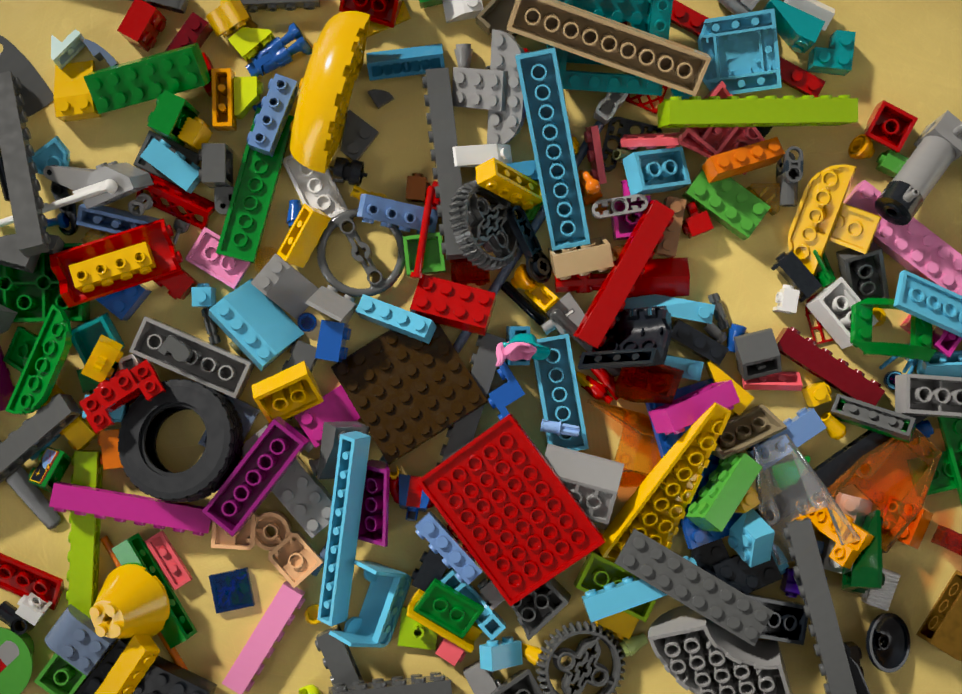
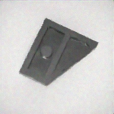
[340,110,379,161]

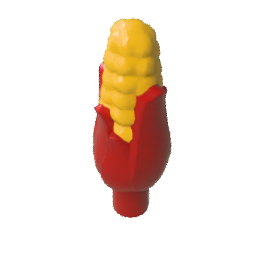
[576,372,613,405]

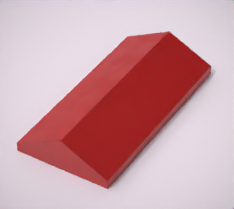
[611,258,690,298]
[0,553,64,610]

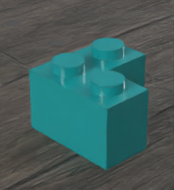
[807,30,856,76]

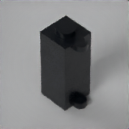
[771,251,822,302]

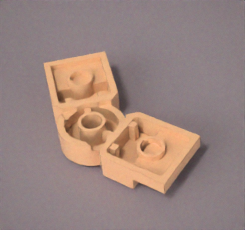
[211,511,324,588]

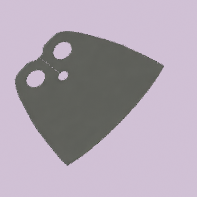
[0,35,54,117]

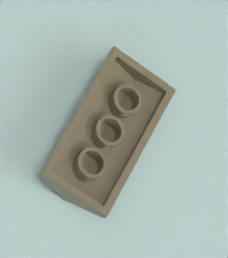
[711,404,787,460]

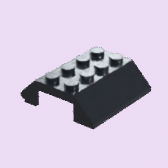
[578,306,672,370]

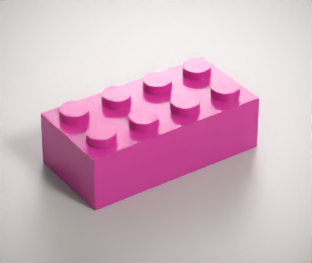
[648,380,740,435]

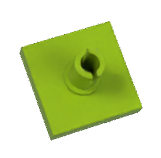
[398,606,438,650]

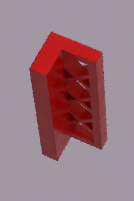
[136,172,215,230]

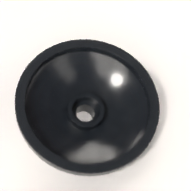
[866,613,910,673]

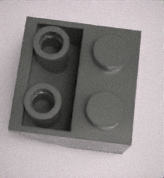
[734,328,782,381]

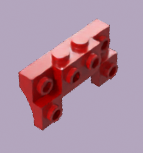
[79,359,166,435]

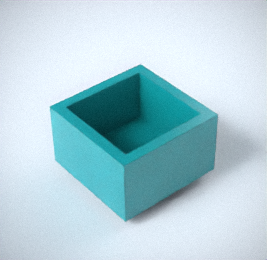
[71,312,125,365]

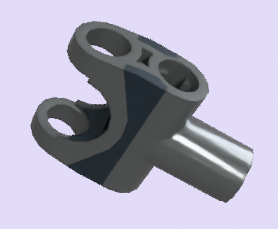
[776,146,804,207]

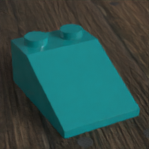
[762,0,825,53]

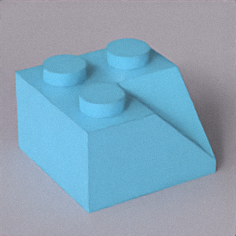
[728,509,775,568]

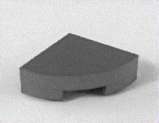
[368,89,394,109]

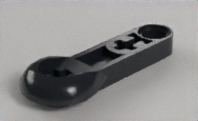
[506,205,552,283]

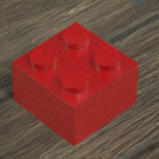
[117,0,167,52]

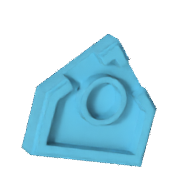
[32,136,70,175]

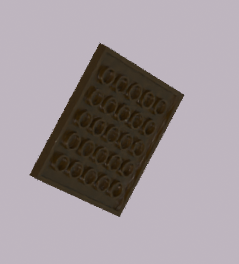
[331,323,488,465]

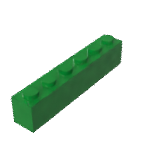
[112,533,197,649]

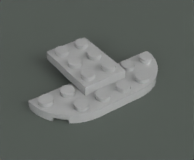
[452,29,526,144]

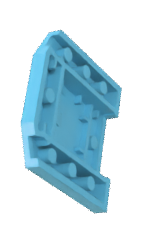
[698,8,782,95]

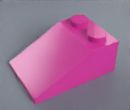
[294,385,361,448]

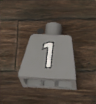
[540,291,585,335]

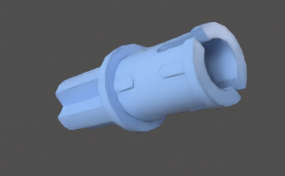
[540,419,580,437]

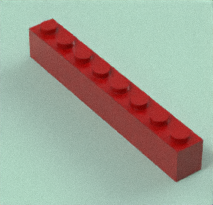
[573,200,675,349]

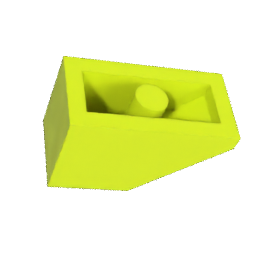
[234,76,263,119]

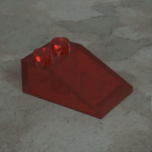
[615,364,684,404]

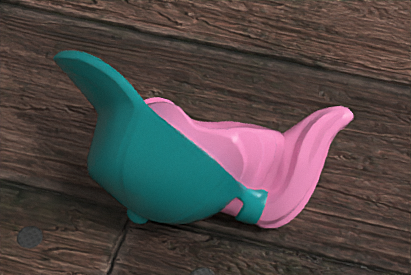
[496,333,551,367]

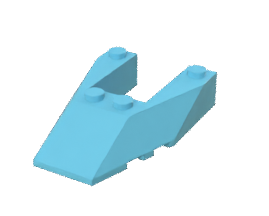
[624,294,715,381]

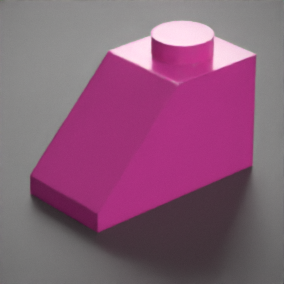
[932,327,962,358]

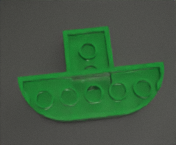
[3,304,72,415]
[907,417,962,505]

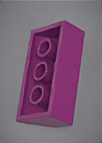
[358,459,390,547]

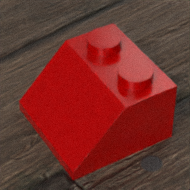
[864,100,918,153]

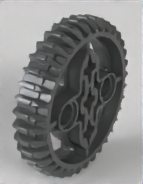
[449,180,519,271]
[536,621,626,694]

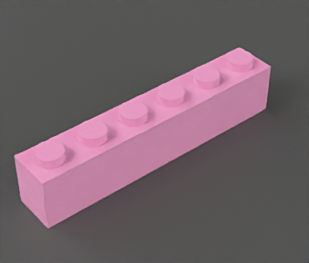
[222,581,306,694]

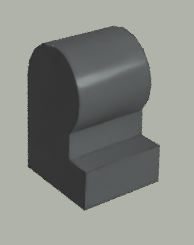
[214,187,234,216]
[158,335,193,362]

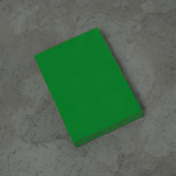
[413,578,484,639]

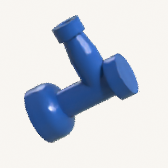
[45,213,69,228]

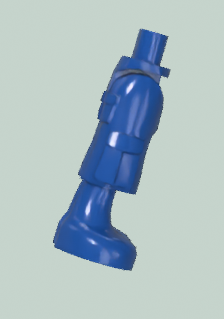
[246,23,312,77]

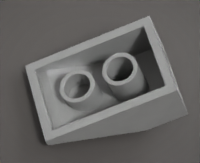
[251,253,319,320]
[305,285,358,324]

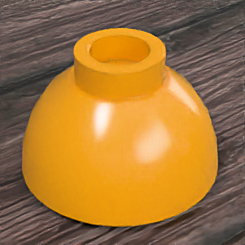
[848,134,875,160]
[511,264,536,290]

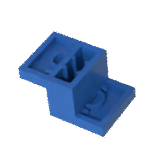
[487,361,525,420]

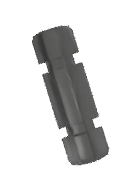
[708,293,729,330]
[201,307,221,345]

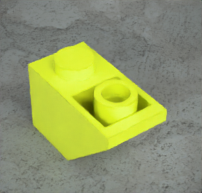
[228,27,275,62]

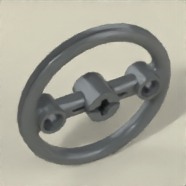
[317,208,405,297]

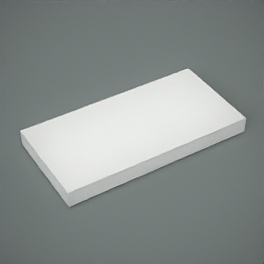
[283,154,348,220]

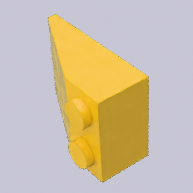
[53,60,101,122]

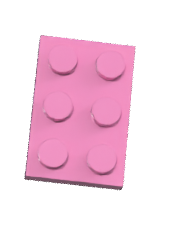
[185,227,251,289]

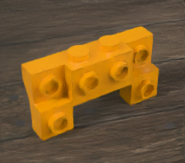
[792,497,874,569]

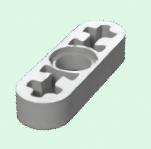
[591,194,648,219]

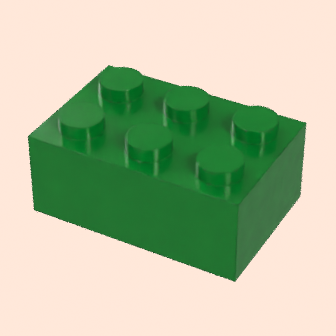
[147,90,200,146]

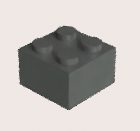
[199,143,233,188]

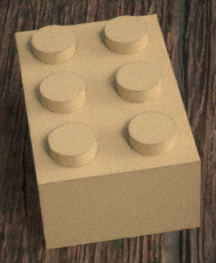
[548,236,614,280]

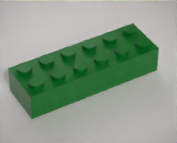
[84,43,212,114]

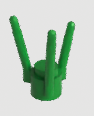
[813,250,836,287]

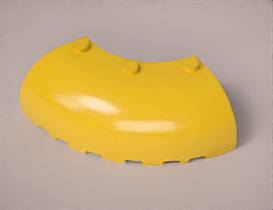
[290,11,370,174]

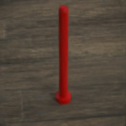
[410,186,435,279]

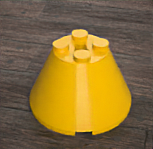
[89,564,170,639]

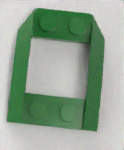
[850,298,936,362]

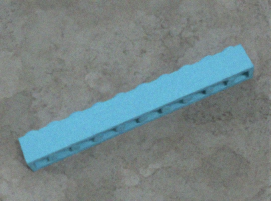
[317,431,371,627]

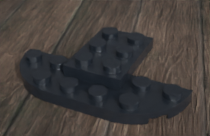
[690,539,783,593]

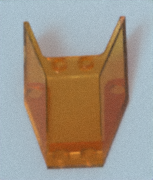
[587,399,661,488]
[816,427,942,553]

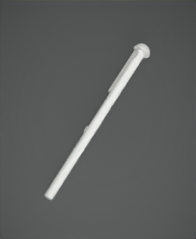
[0,179,118,227]

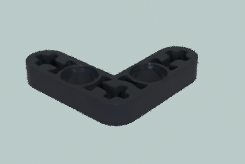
[602,117,663,172]

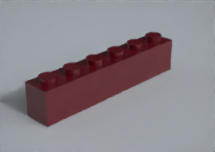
[776,327,885,406]

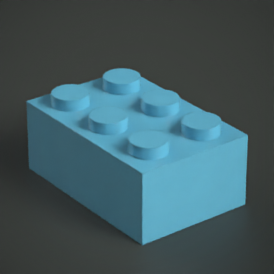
[622,146,691,195]

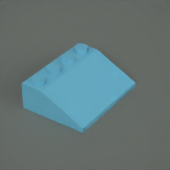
[208,278,304,372]

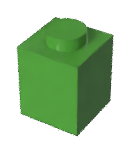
[875,149,909,179]

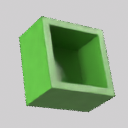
[403,232,446,277]

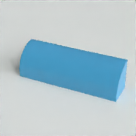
[366,44,445,81]

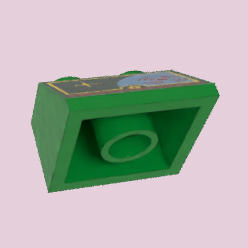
[28,446,72,493]

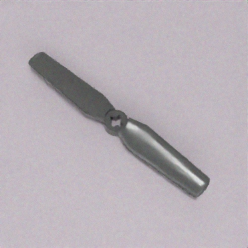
[0,440,61,529]

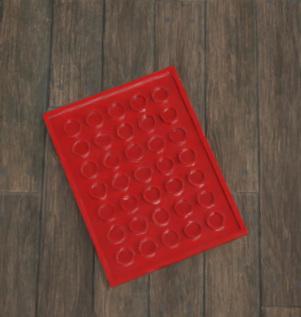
[416,413,606,607]

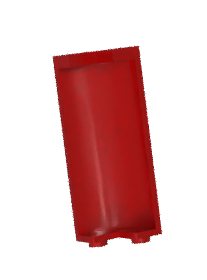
[50,218,183,308]

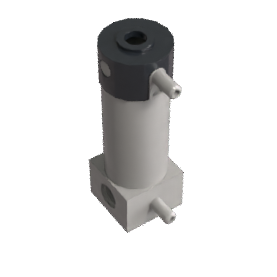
[875,111,962,226]

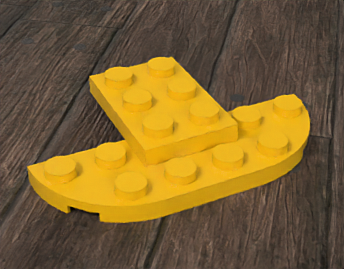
[788,164,882,276]

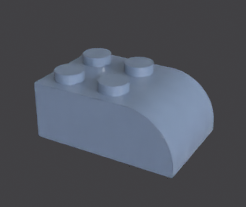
[44,604,117,676]

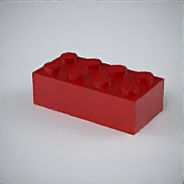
[410,274,496,336]

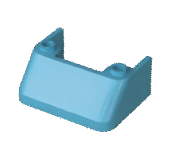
[329,560,411,648]

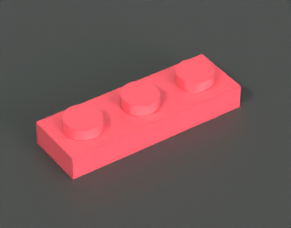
[584,125,607,184]
[620,132,682,150]
[741,371,803,391]
[145,530,193,590]

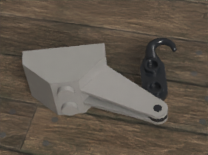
[43,161,154,236]

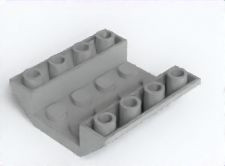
[544,443,624,530]

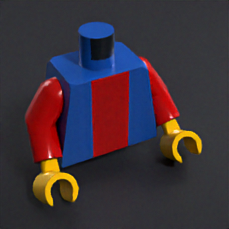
[389,466,434,521]

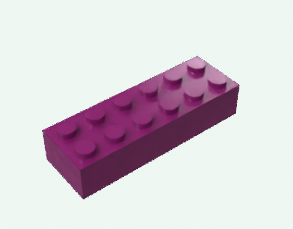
[202,417,310,536]

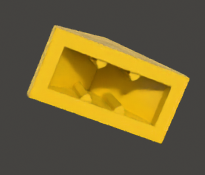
[524,282,560,314]

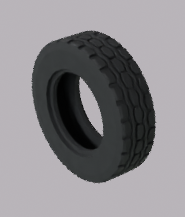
[118,379,244,502]

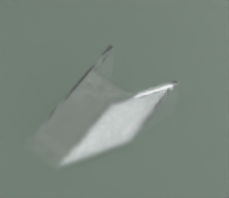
[753,434,861,565]

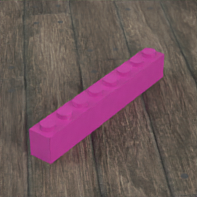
[49,481,211,536]

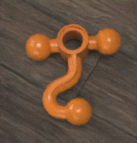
[578,170,607,215]

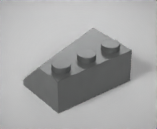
[511,578,571,641]

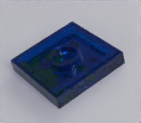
[209,567,255,614]

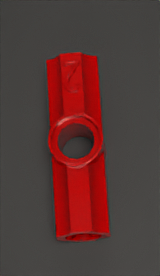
[555,273,608,293]

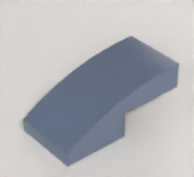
[83,39,120,67]

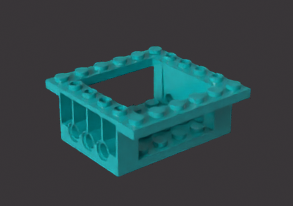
[547,0,673,96]

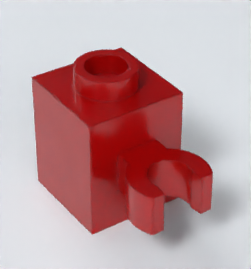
[681,201,714,239]

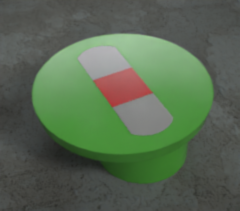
[0,627,34,694]

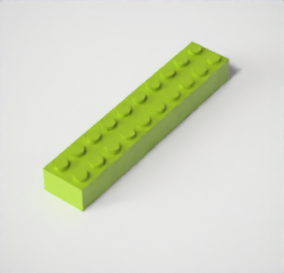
[657,95,858,128]

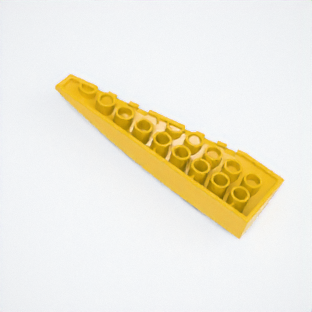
[598,402,732,562]

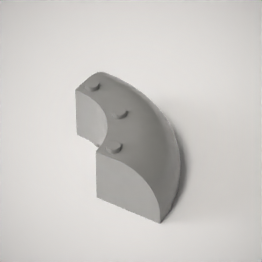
[648,605,792,694]

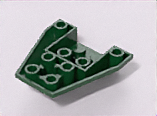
[842,510,885,595]

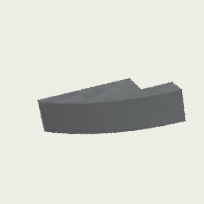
[0,234,65,273]

